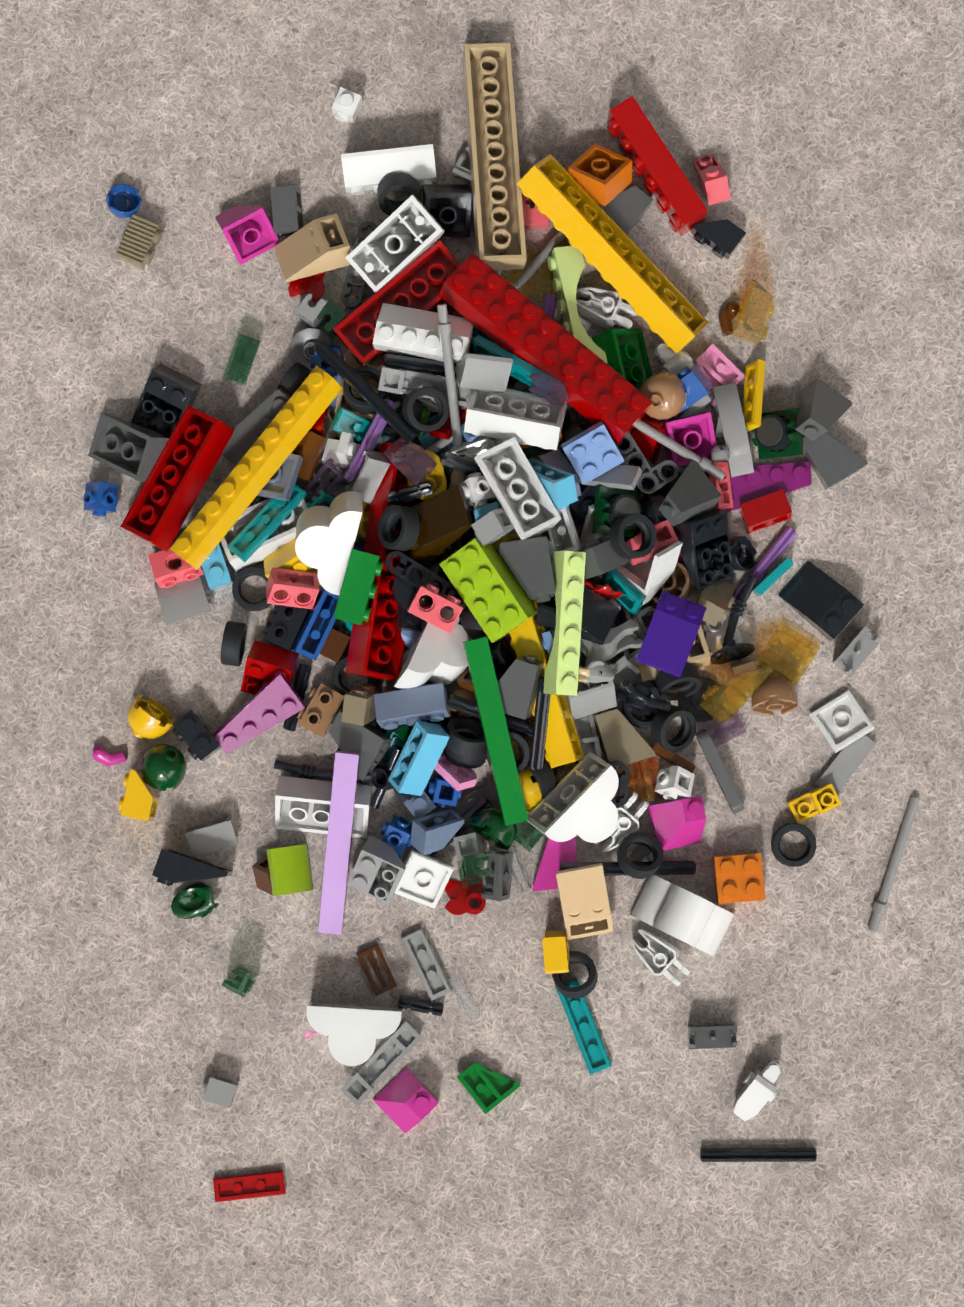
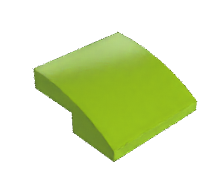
[267,844,313,896]

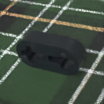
[609,760,629,806]

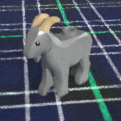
[578,599,643,683]

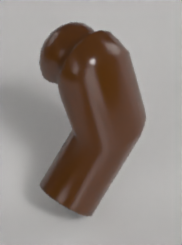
[718,302,740,336]

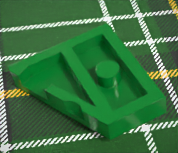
[456,1062,521,1114]

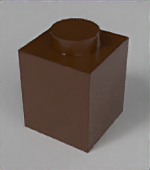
[319,626,351,663]

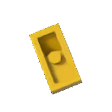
[542,930,569,974]

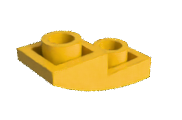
[786,783,841,823]

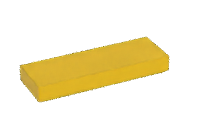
[742,359,765,432]

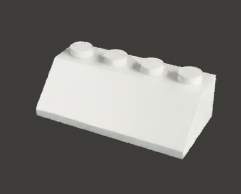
[341,144,437,195]
[372,303,474,364]
[464,389,568,450]
[474,437,562,540]
[221,498,308,572]
[275,776,372,838]

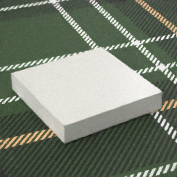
[810,690,875,753]
[395,849,454,909]

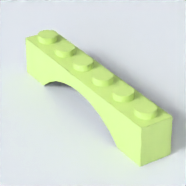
[548,246,608,364]
[543,551,586,696]

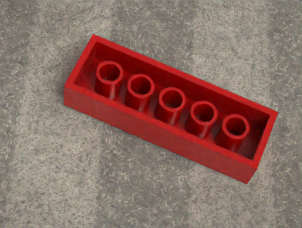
[606,96,708,236]
[333,240,461,366]
[120,406,234,552]

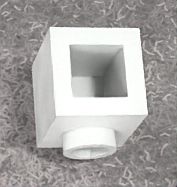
[331,87,363,123]

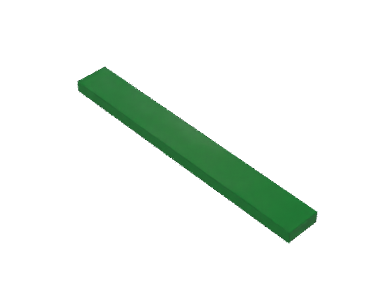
[463,636,528,826]

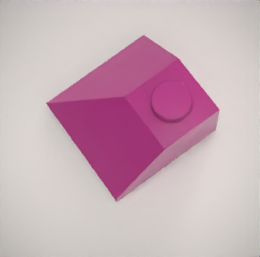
[215,206,280,265]
[664,412,716,467]
[648,795,706,851]
[373,1067,439,1134]

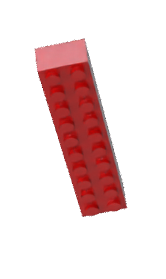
[439,253,653,444]
[345,442,423,682]

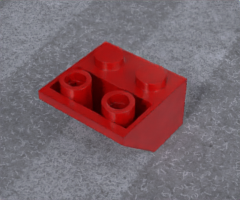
[241,640,299,695]

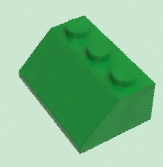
[592,329,652,391]
[333,549,384,625]

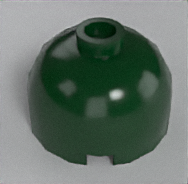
[138,744,187,791]
[470,807,517,850]

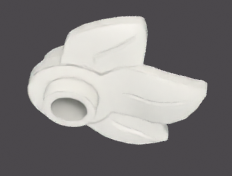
[702,611,744,655]

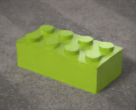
[439,538,538,643]

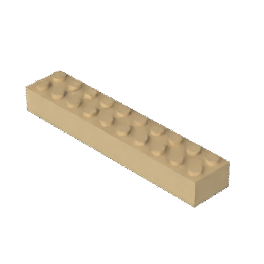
[462,43,527,270]

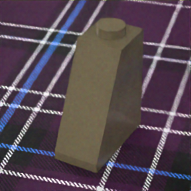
[593,708,655,768]

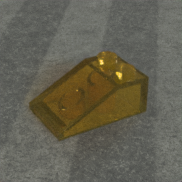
[732,279,775,345]
[699,663,776,723]

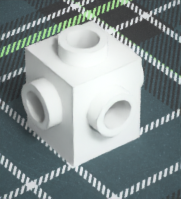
[460,473,497,509]
[655,765,695,801]

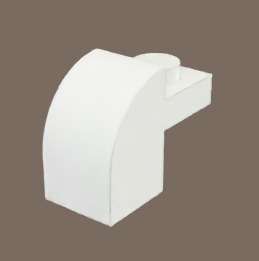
[322,432,360,470]

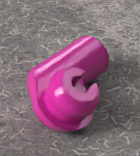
[92,745,127,766]

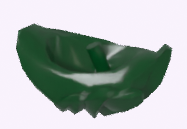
[171,883,219,919]

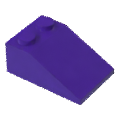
[636,591,707,678]

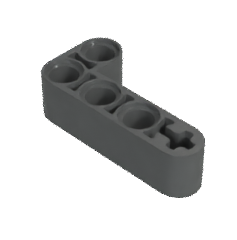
[613,433,679,496]

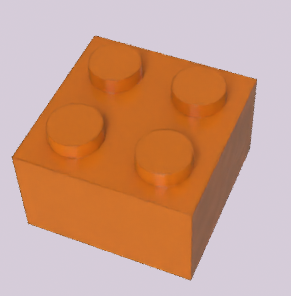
[568,144,632,206]
[712,853,765,904]

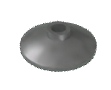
[289,328,334,370]

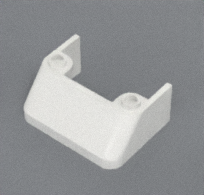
[580,496,683,605]

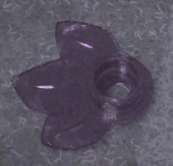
[528,373,569,406]

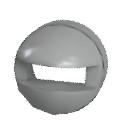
[711,445,730,462]

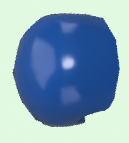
[106,184,142,218]

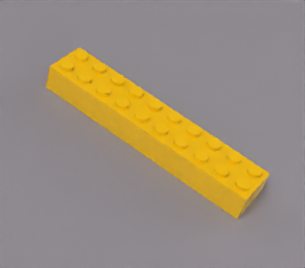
[517,154,709,354]

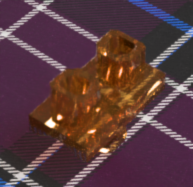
[628,759,662,803]

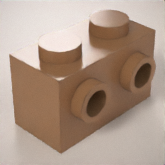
[297,683,345,738]

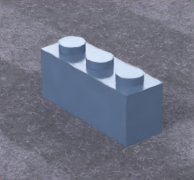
[374,683,450,730]

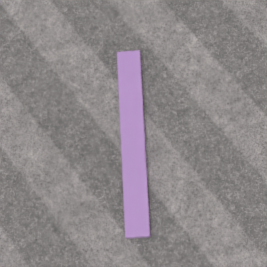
[318,750,360,935]

